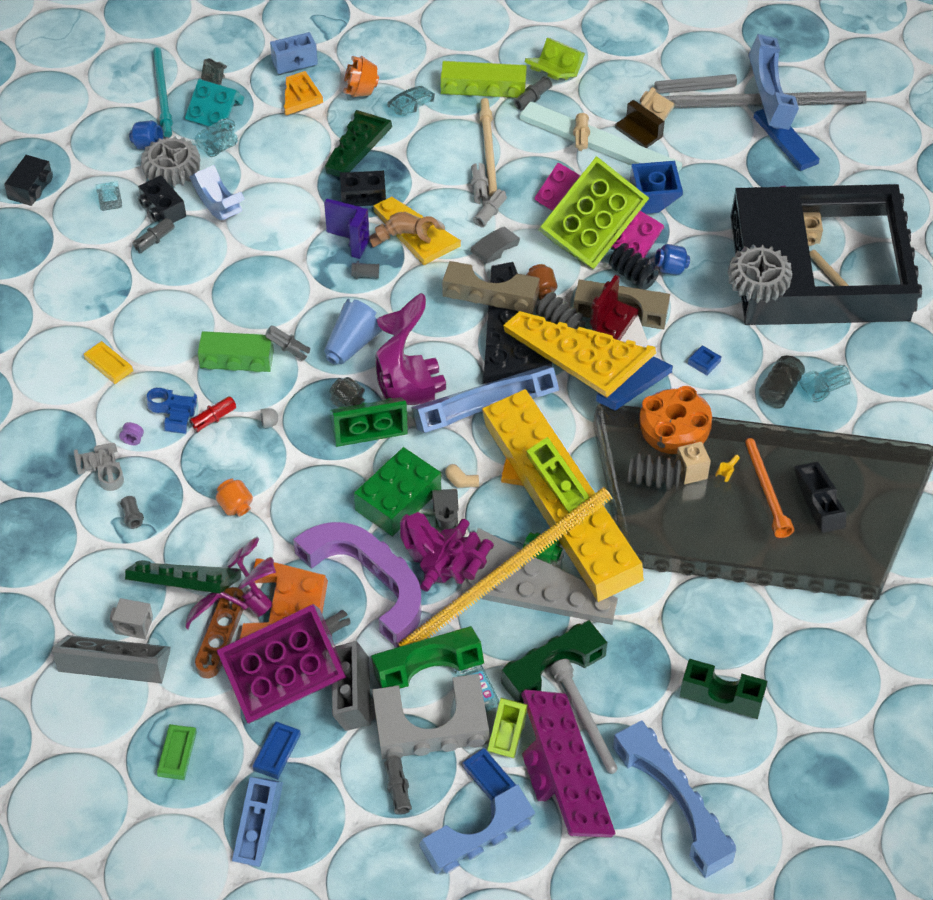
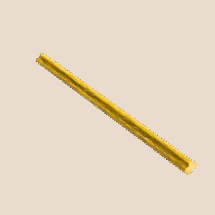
[398,487,613,647]

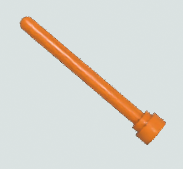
[745,438,794,538]

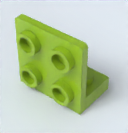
[524,38,585,80]

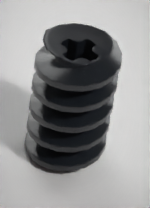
[609,243,659,290]

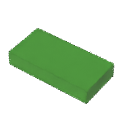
[157,724,197,780]

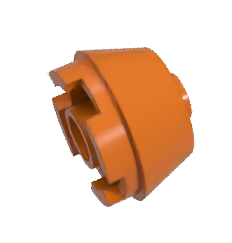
[343,56,379,98]

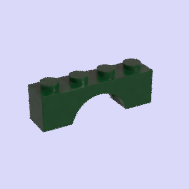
[501,620,608,704]

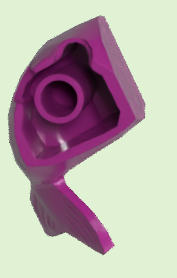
[375,293,446,405]

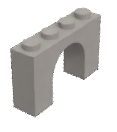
[372,674,490,759]

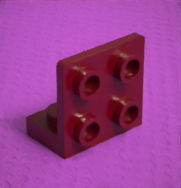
[590,275,638,340]

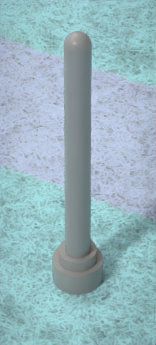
[550,659,617,774]

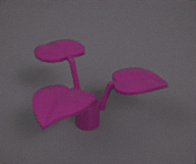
[185,536,276,630]

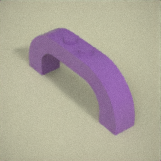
[293,522,422,648]

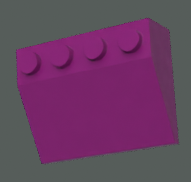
[217,604,346,724]

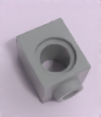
[110,598,153,639]

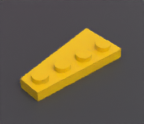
[373,197,461,265]

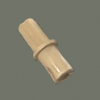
[573,113,590,151]

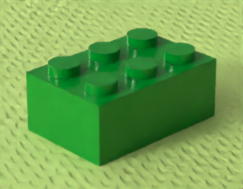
[354,447,441,537]

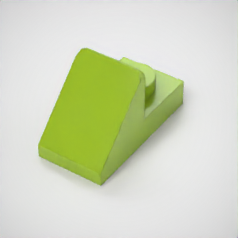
[487,698,527,758]

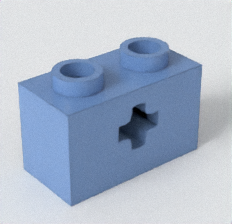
[270,32,318,74]

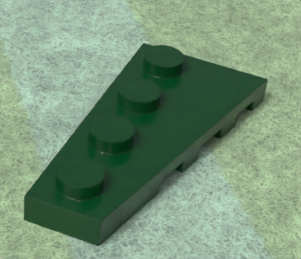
[325,110,392,177]

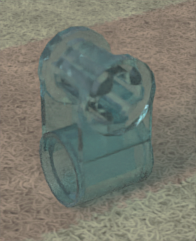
[195,118,238,157]

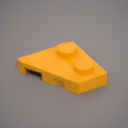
[284,71,323,115]

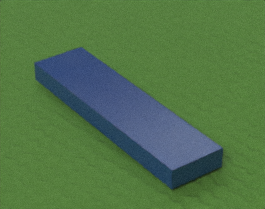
[753,108,820,171]
[596,357,673,411]

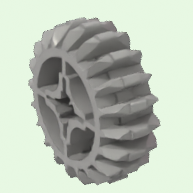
[141,136,201,187]
[728,244,792,303]

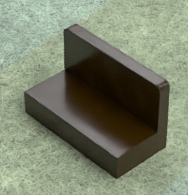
[615,100,665,148]

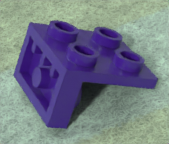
[324,199,370,259]

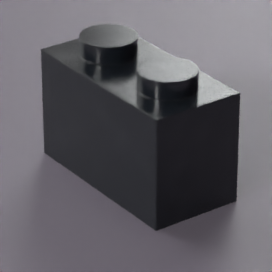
[4,155,53,206]

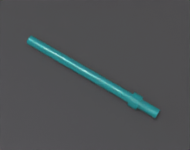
[153,47,173,138]

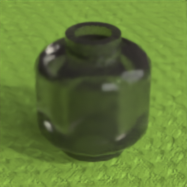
[329,377,366,407]

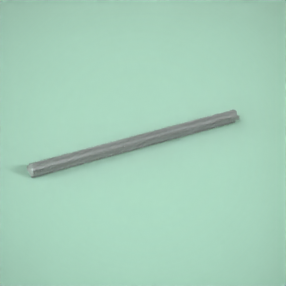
[663,91,867,108]

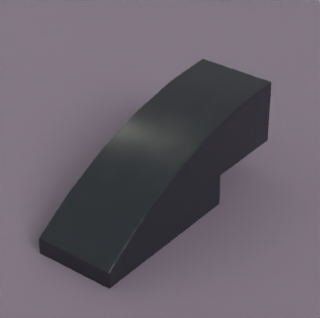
[794,461,846,533]

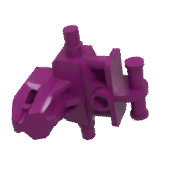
[400,512,494,592]

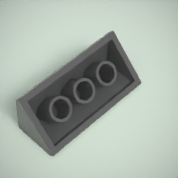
[52,635,171,684]

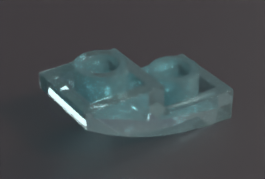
[387,85,435,116]

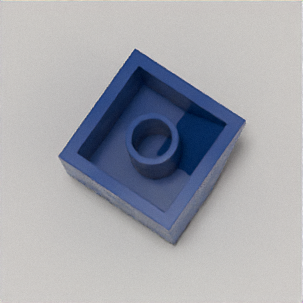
[630,161,683,214]

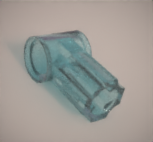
[799,365,851,402]

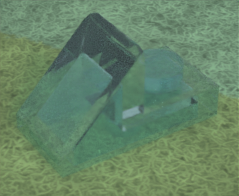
[95,181,123,211]

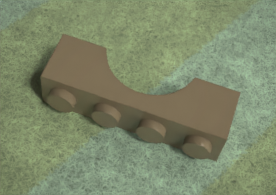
[442,261,540,314]
[574,279,670,330]

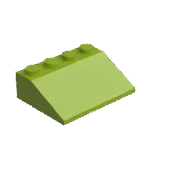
[538,156,649,269]

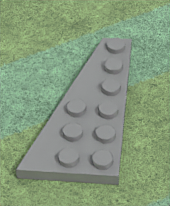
[461,528,618,625]

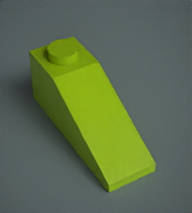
[527,437,590,513]

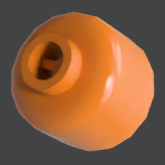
[216,478,253,517]

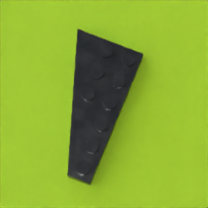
[483,262,552,384]

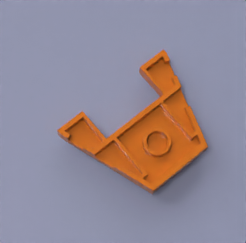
[240,558,328,639]

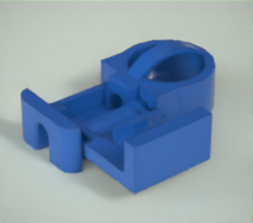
[147,388,197,434]

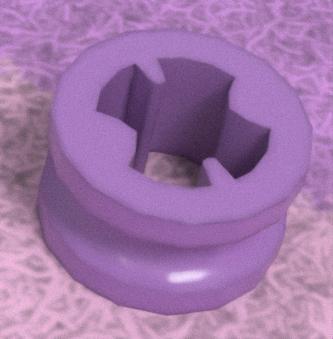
[119,422,144,446]

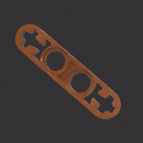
[195,587,245,679]

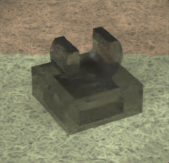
[201,58,227,85]

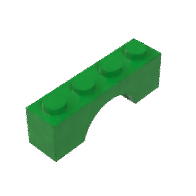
[371,626,485,689]

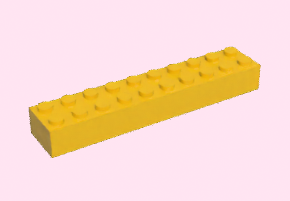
[482,389,644,602]

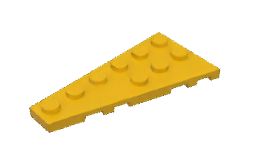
[503,311,656,398]

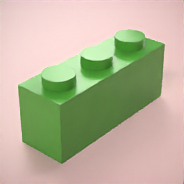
[198,331,274,372]

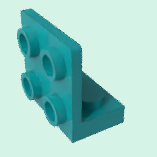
[185,79,245,131]

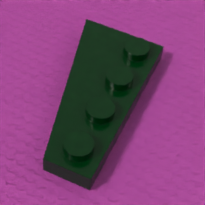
[125,560,241,594]

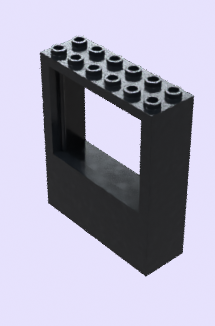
[730,184,922,325]

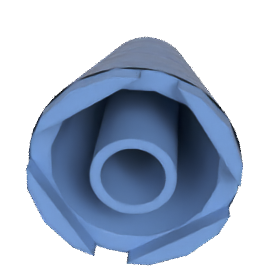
[324,299,382,365]

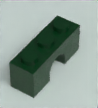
[679,658,768,719]

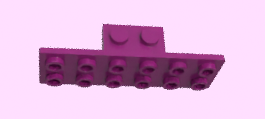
[521,690,616,838]

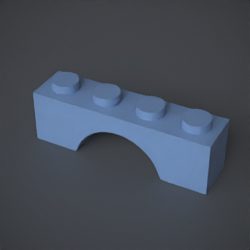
[419,784,535,874]

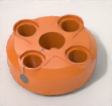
[640,386,712,454]

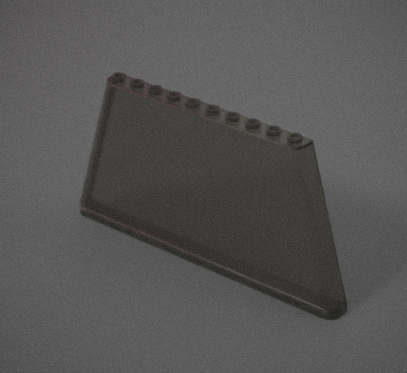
[593,404,933,600]

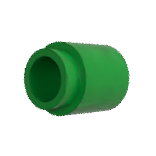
[523,532,563,564]

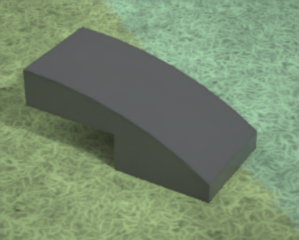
[470,226,520,263]

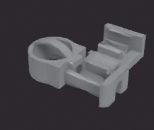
[74,443,124,491]

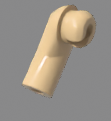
[445,464,479,488]

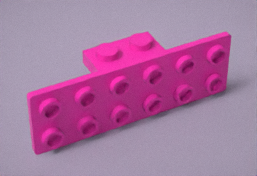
[535,163,664,258]

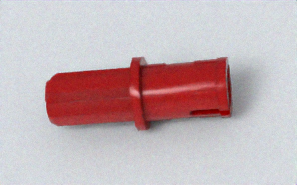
[189,396,236,432]

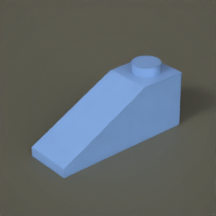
[232,777,283,867]

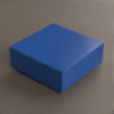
[688,345,722,376]

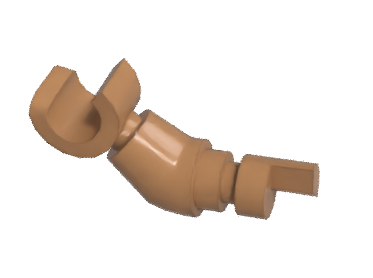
[369,212,445,247]

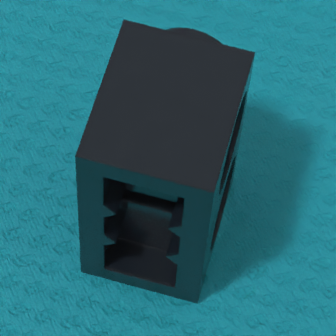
[340,170,386,206]
[138,175,186,223]

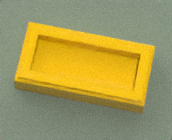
[83,341,133,384]

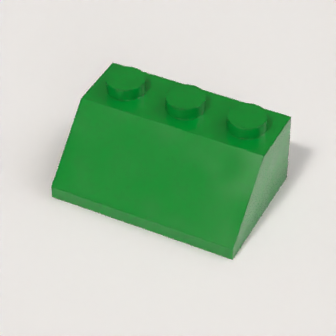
[330,397,408,447]

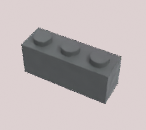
[332,641,371,731]

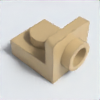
[640,87,675,121]

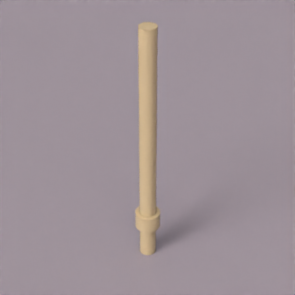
[479,98,497,197]

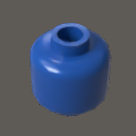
[129,120,163,150]
[654,244,690,275]

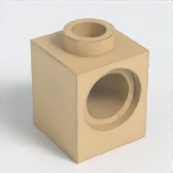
[803,212,823,246]
[676,442,711,485]

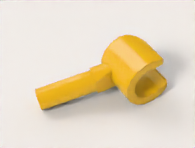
[715,455,740,482]

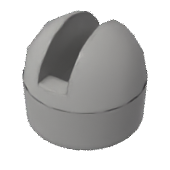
[260,408,278,428]

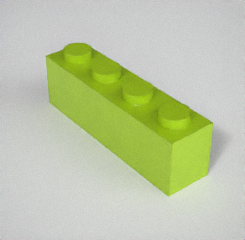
[441,61,527,98]

